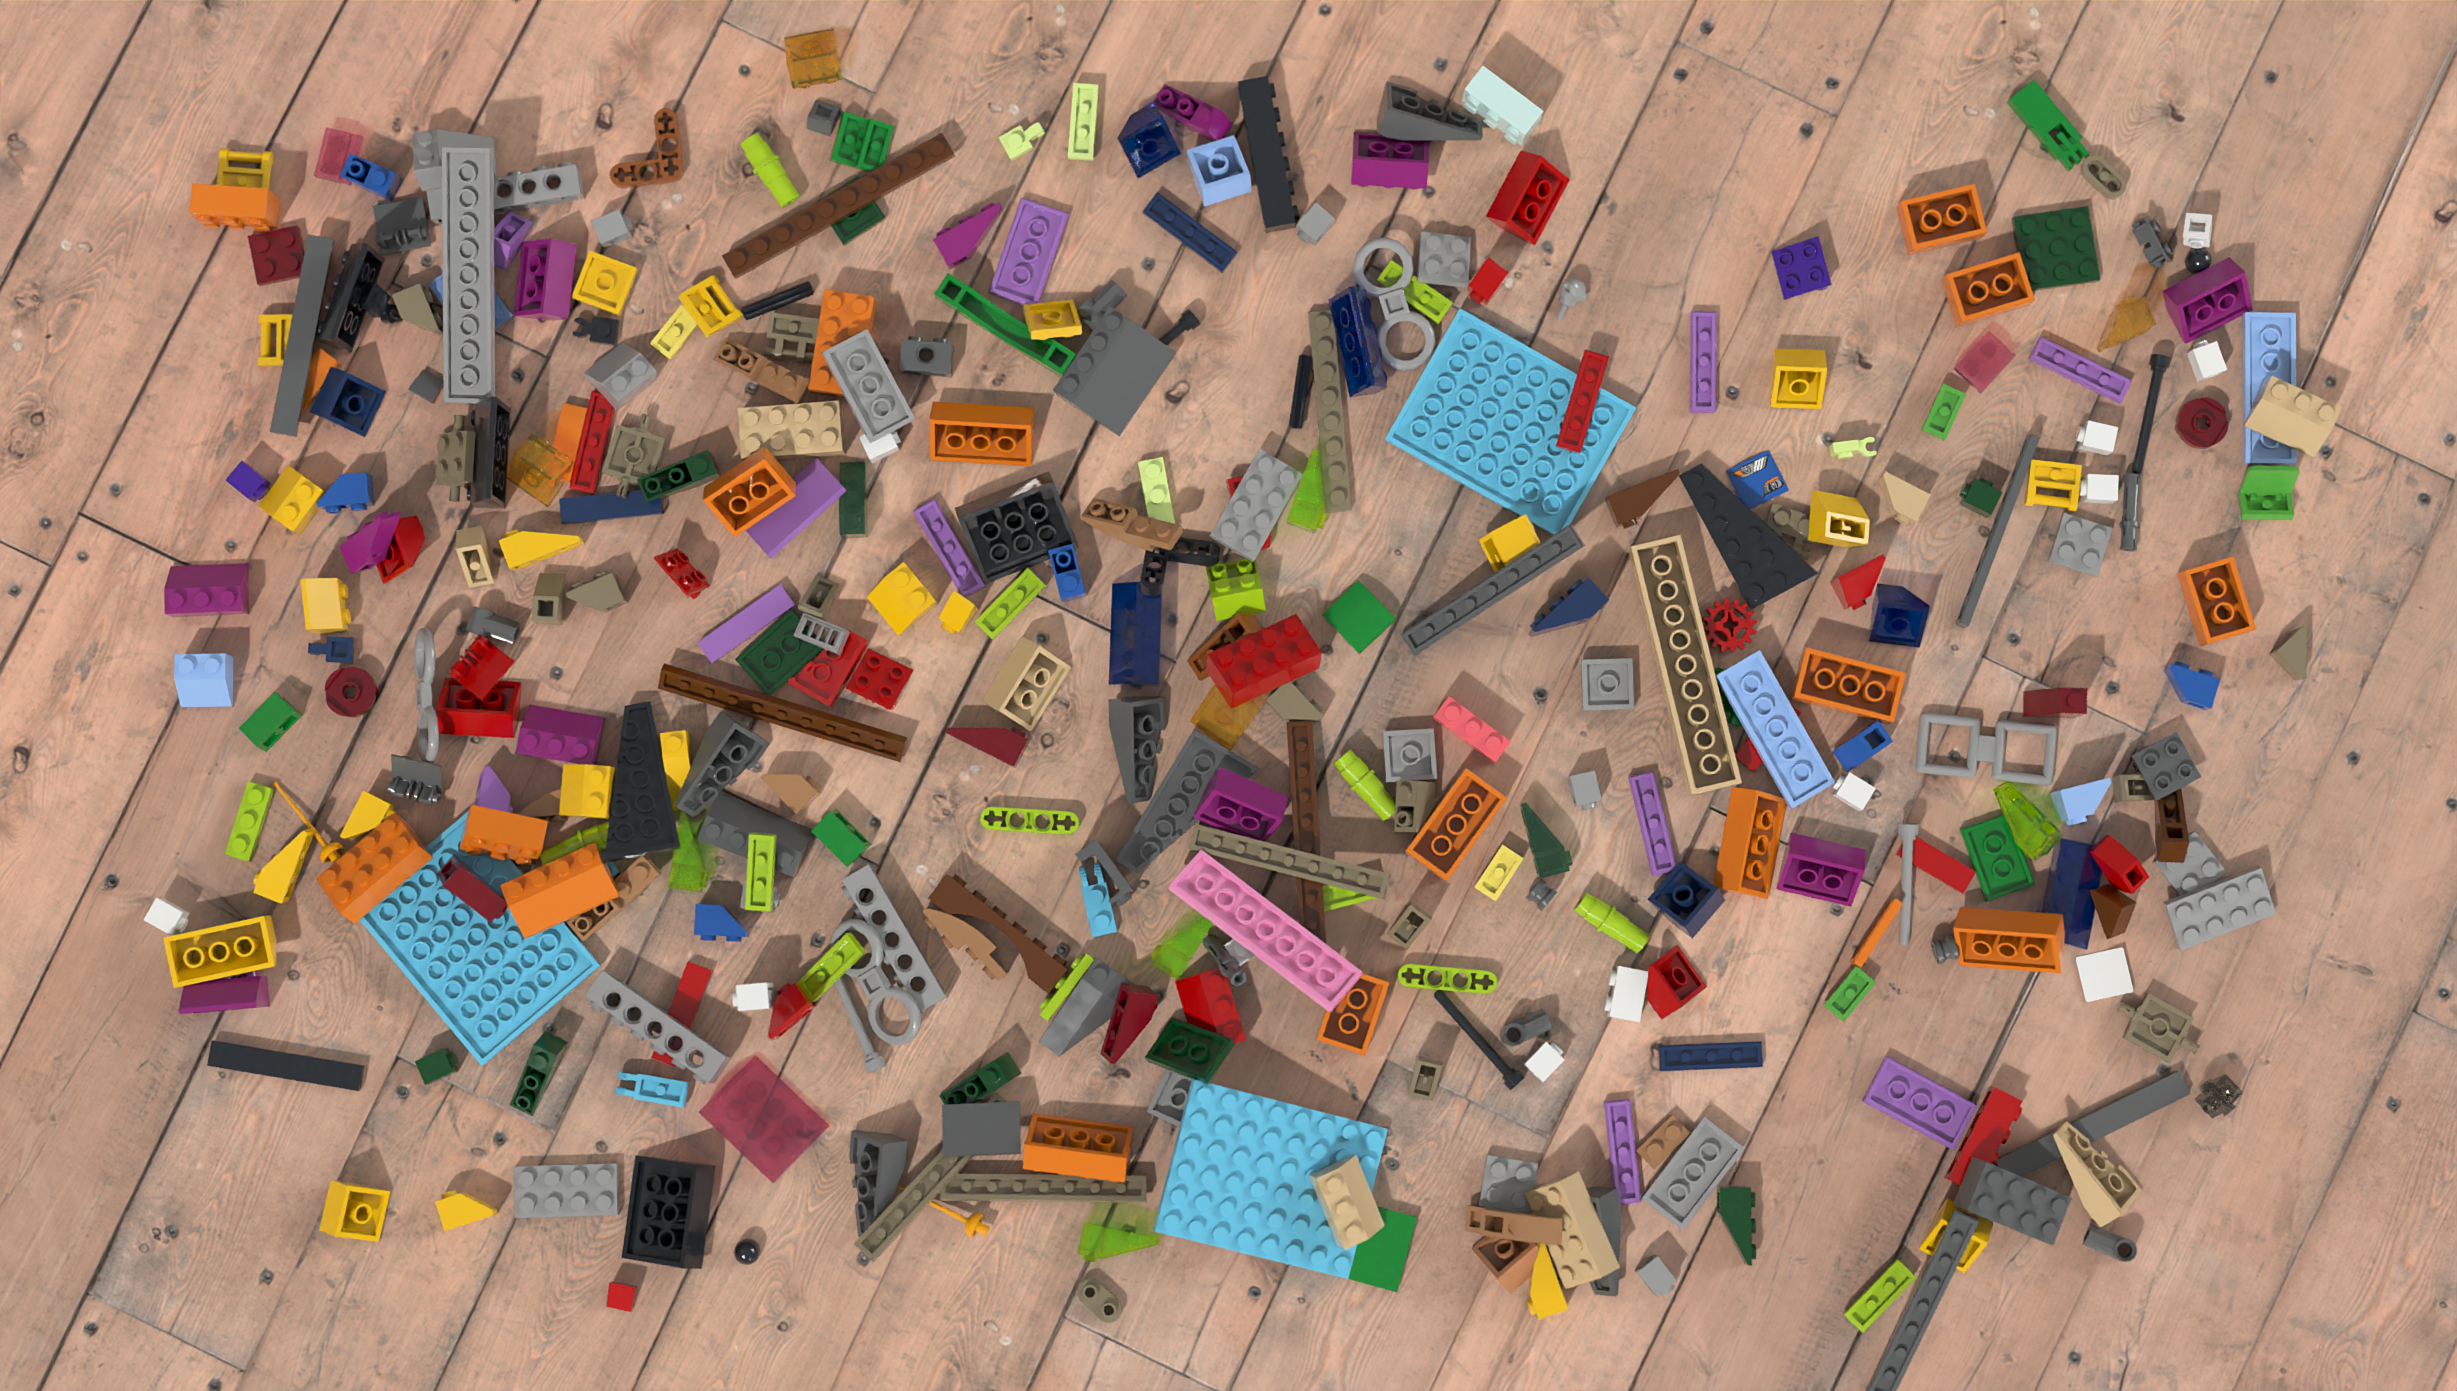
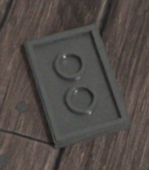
[942,1101,1021,1157]

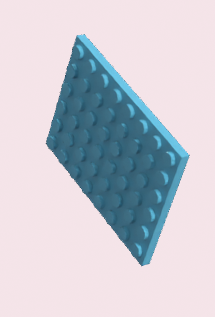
[1385,309,1636,535]
[360,812,601,1066]
[1153,1079,1388,1279]

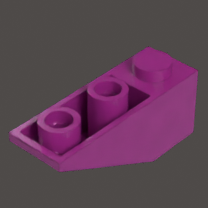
[1151,84,1233,141]
[933,203,1003,270]
[339,511,401,574]

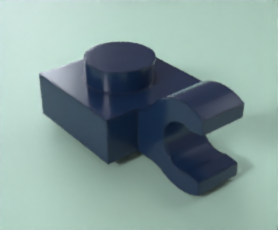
[308,636,354,664]

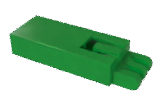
[2007,80,2089,171]

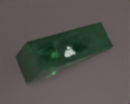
[839,461,868,538]
[1519,803,1573,879]

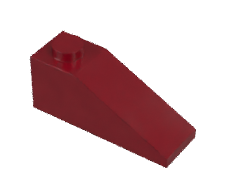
[946,727,1029,768]
[1100,983,1159,1064]

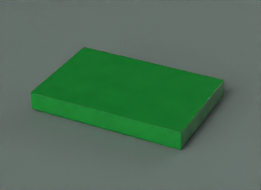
[1959,813,2035,902]
[1348,1206,1417,1292]

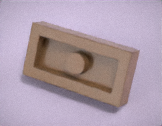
[1636,1114,1690,1169]

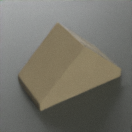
[798,575,839,621]
[2270,627,2307,680]
[2112,775,2154,803]
[1387,902,1433,950]
[1408,1056,1443,1101]

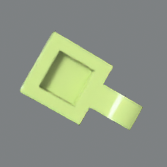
[998,122,1045,161]
[1829,437,1877,459]

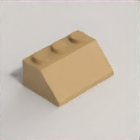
[2243,376,2342,458]
[982,636,1071,732]
[1309,1154,1385,1250]

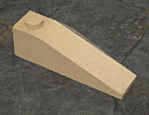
[2053,1121,2142,1228]

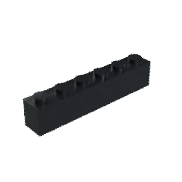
[1238,76,1299,233]

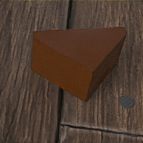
[2090,884,2137,939]

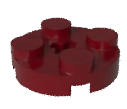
[2175,397,2228,449]
[325,667,378,718]

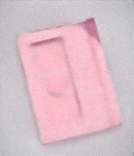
[314,127,364,186]
[1954,331,2016,394]

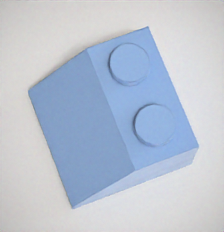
[1186,135,1252,206]
[174,653,233,707]
[2050,778,2111,826]

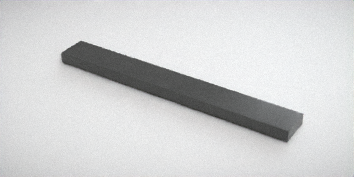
[270,234,335,437]
[1955,434,2040,628]
[1401,524,1585,656]
[1995,1071,2190,1177]
[1866,1208,1979,1391]

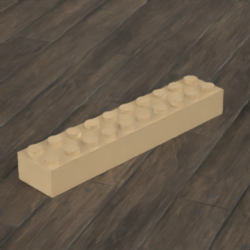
[1628,535,1742,796]

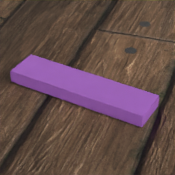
[1690,311,1717,413]
[2028,336,2132,404]
[913,499,985,598]
[697,584,796,664]
[1628,771,1676,876]
[1604,1099,1641,1204]

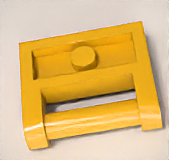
[217,148,273,189]
[678,275,744,338]
[258,314,293,367]
[2024,459,2082,511]

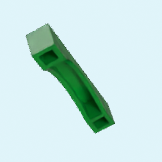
[934,273,1076,378]

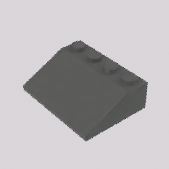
[1053,307,1176,437]

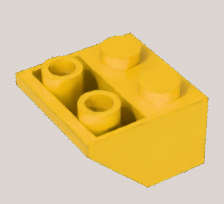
[1808,490,1870,548]
[1479,514,1540,573]

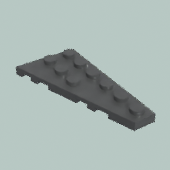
[1115,730,1259,874]

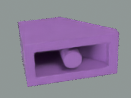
[494,211,532,270]
[474,766,513,813]

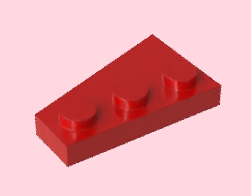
[787,628,869,708]

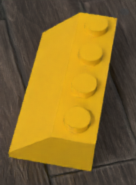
[163,915,277,988]

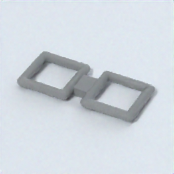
[1915,712,2057,786]

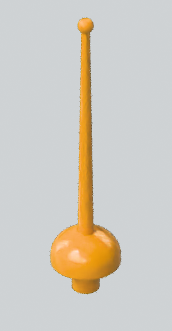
[273,782,344,864]
[898,1185,990,1238]

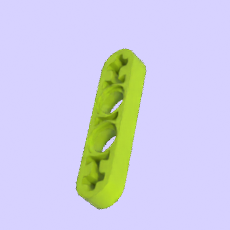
[980,807,1080,835]
[1397,964,1497,994]

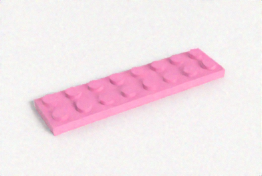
[1169,850,1363,1013]

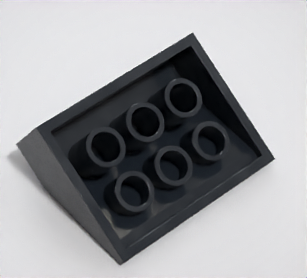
[317,243,385,353]
[467,397,511,509]
[955,471,1079,584]
[622,1155,716,1269]

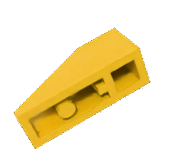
[499,530,585,571]
[660,730,693,811]
[253,828,315,904]
[1526,1243,1568,1319]

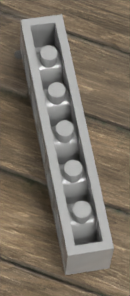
[426,162,585,225]
[841,864,948,1013]
[585,970,731,1085]

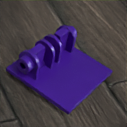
[1771,236,1832,300]

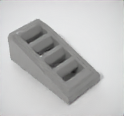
[793,613,850,655]

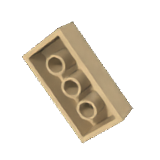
[738,401,845,460]
[1524,1171,1620,1289]

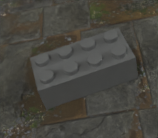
[1953,1157,2072,1246]

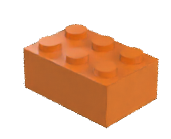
[189,183,281,232]
[1896,184,1987,255]
[1941,252,2035,327]
[703,446,796,537]
[2177,556,2256,647]
[459,805,548,866]
[1316,974,1390,1056]

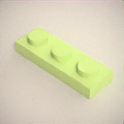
[1068,83,1099,161]
[1138,457,1175,524]

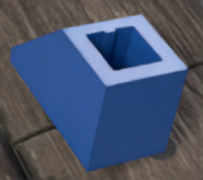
[340,153,402,202]
[318,472,374,514]
[1048,544,1087,602]
[2164,661,2220,710]
[1832,721,1893,772]
[694,904,749,942]

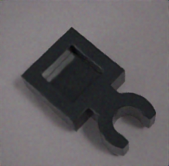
[358,282,399,324]
[573,316,620,346]

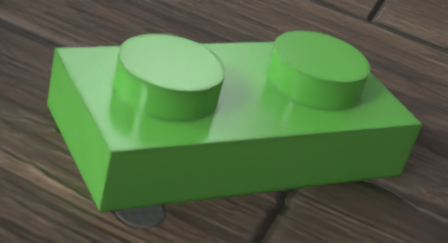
[1921,383,1966,441]
[1823,966,1876,1022]

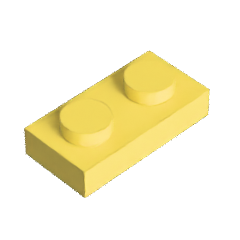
[650,304,698,360]
[1474,844,1524,901]

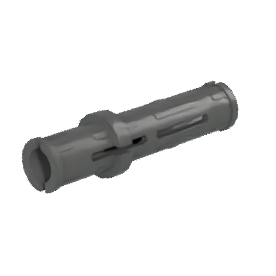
[2119,474,2141,551]
[1203,934,1247,986]

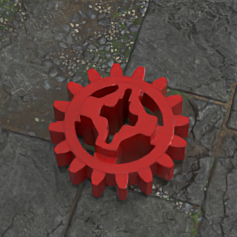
[1702,598,1757,653]

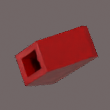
[2090,834,2149,894]

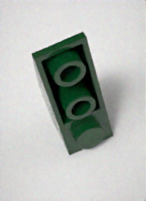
[637,450,721,503]
[510,1031,568,1116]
[939,1052,1022,1105]
[1717,1186,1756,1266]

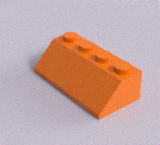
[930,401,1034,466]
[1713,787,1786,899]
[500,843,620,939]
[1953,907,2065,973]
[1023,1113,1134,1183]

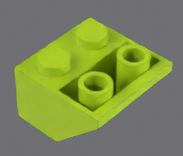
[1206,558,1266,621]

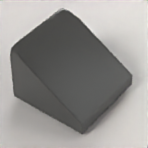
[807,99,840,136]
[408,370,444,404]

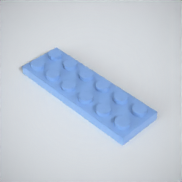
[2243,312,2297,465]
[1715,650,1835,808]

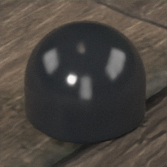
[2185,248,2212,274]
[734,1239,760,1265]

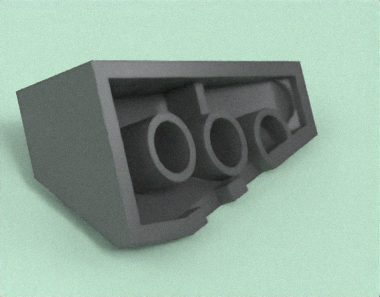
[1039,958,1136,1057]
[849,1130,907,1237]
[1586,1186,1621,1297]

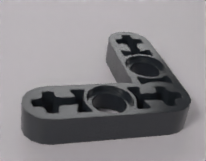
[1140,537,1220,597]

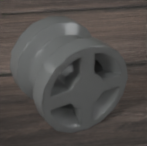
[1525,879,1557,911]
[1930,934,1959,964]

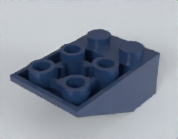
[1529,578,1609,637]

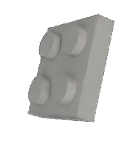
[1417,232,1471,288]
[2047,513,2113,577]
[1581,658,1634,711]
[1383,728,1437,783]
[2153,831,2226,896]
[1478,1155,1538,1213]

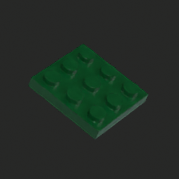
[2012,206,2100,291]

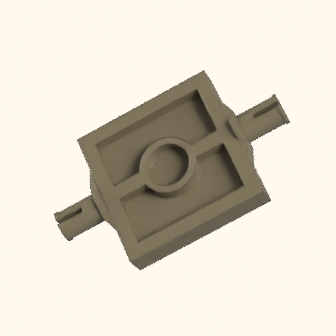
[602,414,667,498]
[435,415,476,502]
[2117,993,2200,1063]

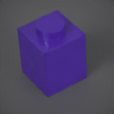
[226,461,271,502]

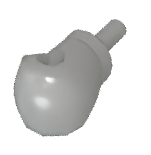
[1556,278,1587,320]

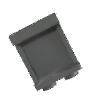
[1075,840,1133,906]

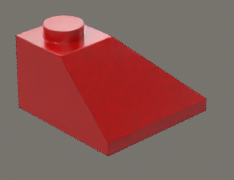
[377,515,426,584]
[1831,554,1886,611]
[1647,945,1707,1020]
[768,982,817,1040]

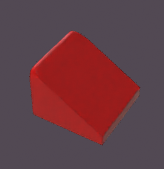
[606,1281,637,1312]

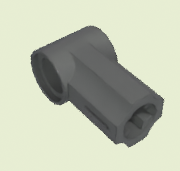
[1077,280,1127,330]
[466,606,521,644]
[1500,1008,1552,1047]
[2082,1224,2137,1262]

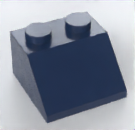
[310,367,386,437]
[1647,861,1725,939]

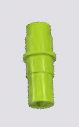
[740,133,800,209]
[1333,749,1396,821]
[540,821,609,865]
[1573,892,1650,954]

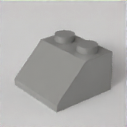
[584,342,657,411]

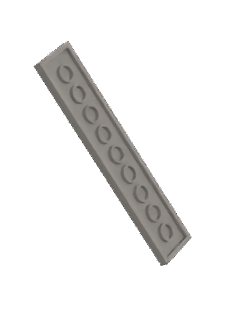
[442,147,495,404]

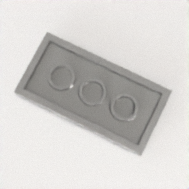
[821,329,915,443]
[1209,449,1303,562]
[2163,865,2276,951]
[1641,1116,1745,1230]
[514,1163,619,1218]

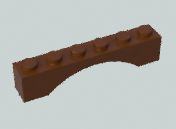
[928,874,1068,994]

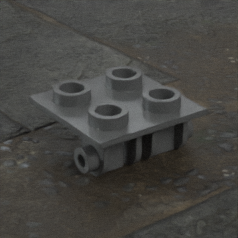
[373,197,431,255]
[2132,732,2201,801]
[387,754,443,805]

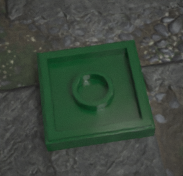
[816,176,886,246]

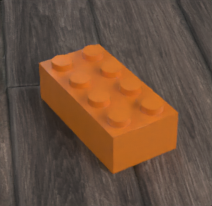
[808,289,877,398]
[1790,647,1906,724]
[1405,768,1507,882]
[316,812,433,924]

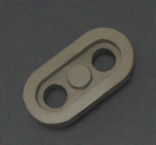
[2081,155,2126,199]
[1077,1278,1122,1323]

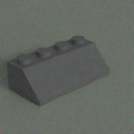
[697,793,813,877]

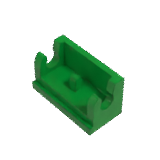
[239,692,302,752]
[811,809,872,867]

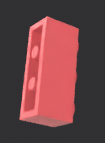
[1432,696,1511,764]

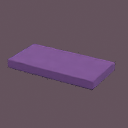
[989,197,1069,305]
[745,458,847,558]
[1862,1056,1977,1150]

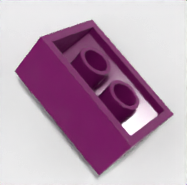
[1351,132,1429,190]
[514,238,576,321]
[2163,257,2253,344]
[164,563,249,617]
[516,705,605,765]
[1193,767,1288,842]
[1776,833,1866,907]
[179,971,270,1014]

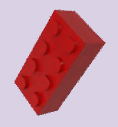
[1206,614,1322,709]

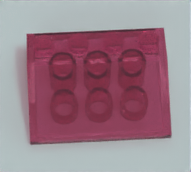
[699,1055,829,1183]

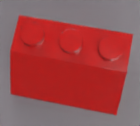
[1486,150,1570,245]
[435,678,521,738]
[1175,968,1246,1044]

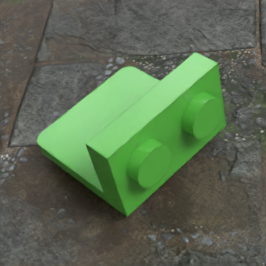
[2237,465,2300,520]

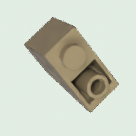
[392,283,443,335]
[565,571,628,613]
[532,573,566,625]
[1266,680,1323,722]
[1394,781,1435,832]

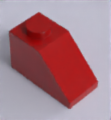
[1467,257,1509,305]

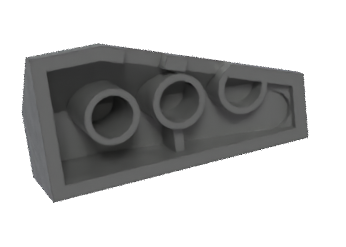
[1377,81,1483,141]
[1108,696,1167,804]
[674,711,770,817]

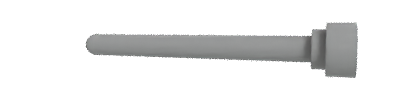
[1898,823,1919,946]
[835,976,886,1074]

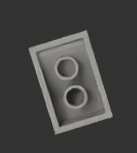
[412,129,497,191]
[1147,1070,1192,1127]

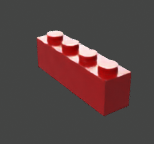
[1944,1086,2023,1186]

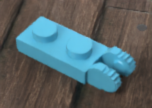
[1079,862,1117,938]
[615,1072,690,1108]

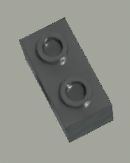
[899,336,954,377]

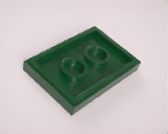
[735,609,823,696]
[1145,1017,1235,1085]

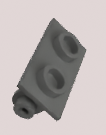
[2132,216,2173,269]

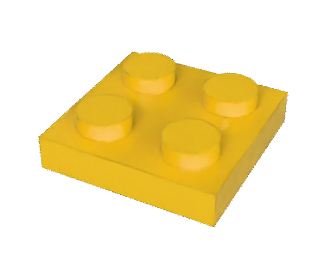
[572,251,638,316]
[1023,299,1082,340]

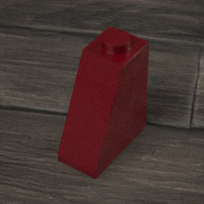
[2023,687,2087,718]
[437,854,507,923]

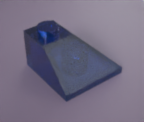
[1117,102,1181,178]
[1869,583,1930,647]

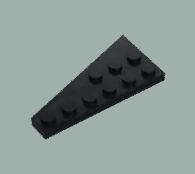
[1679,463,1819,610]
[604,701,680,863]

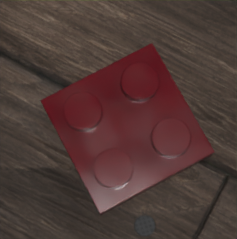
[248,225,305,286]

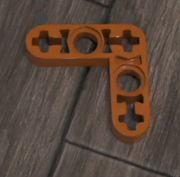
[610,108,684,188]

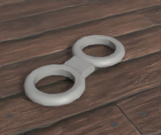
[1353,237,1436,371]
[414,628,439,763]
[831,919,921,1046]

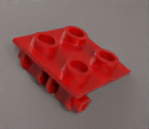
[654,549,710,600]
[449,635,515,701]
[845,648,913,710]

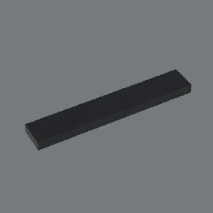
[207,1040,365,1091]

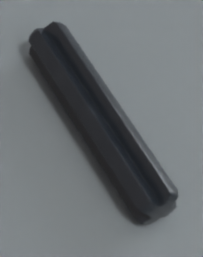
[741,281,814,320]
[1289,354,1312,429]

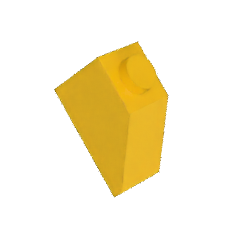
[939,591,979,635]
[340,791,396,840]
[435,1190,498,1231]

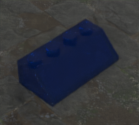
[1328,286,1387,397]
[1109,582,1163,687]
[2041,838,2102,950]

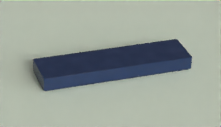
[1142,192,1238,273]
[559,490,664,525]
[1658,1041,1763,1071]

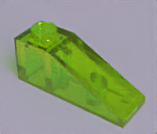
[1287,449,1327,533]
[1993,782,2063,861]
[668,811,709,893]
[1150,917,1213,980]
[1077,1222,1160,1262]

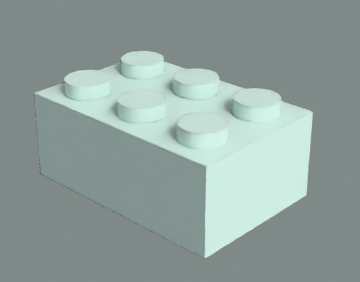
[1462,66,1544,146]

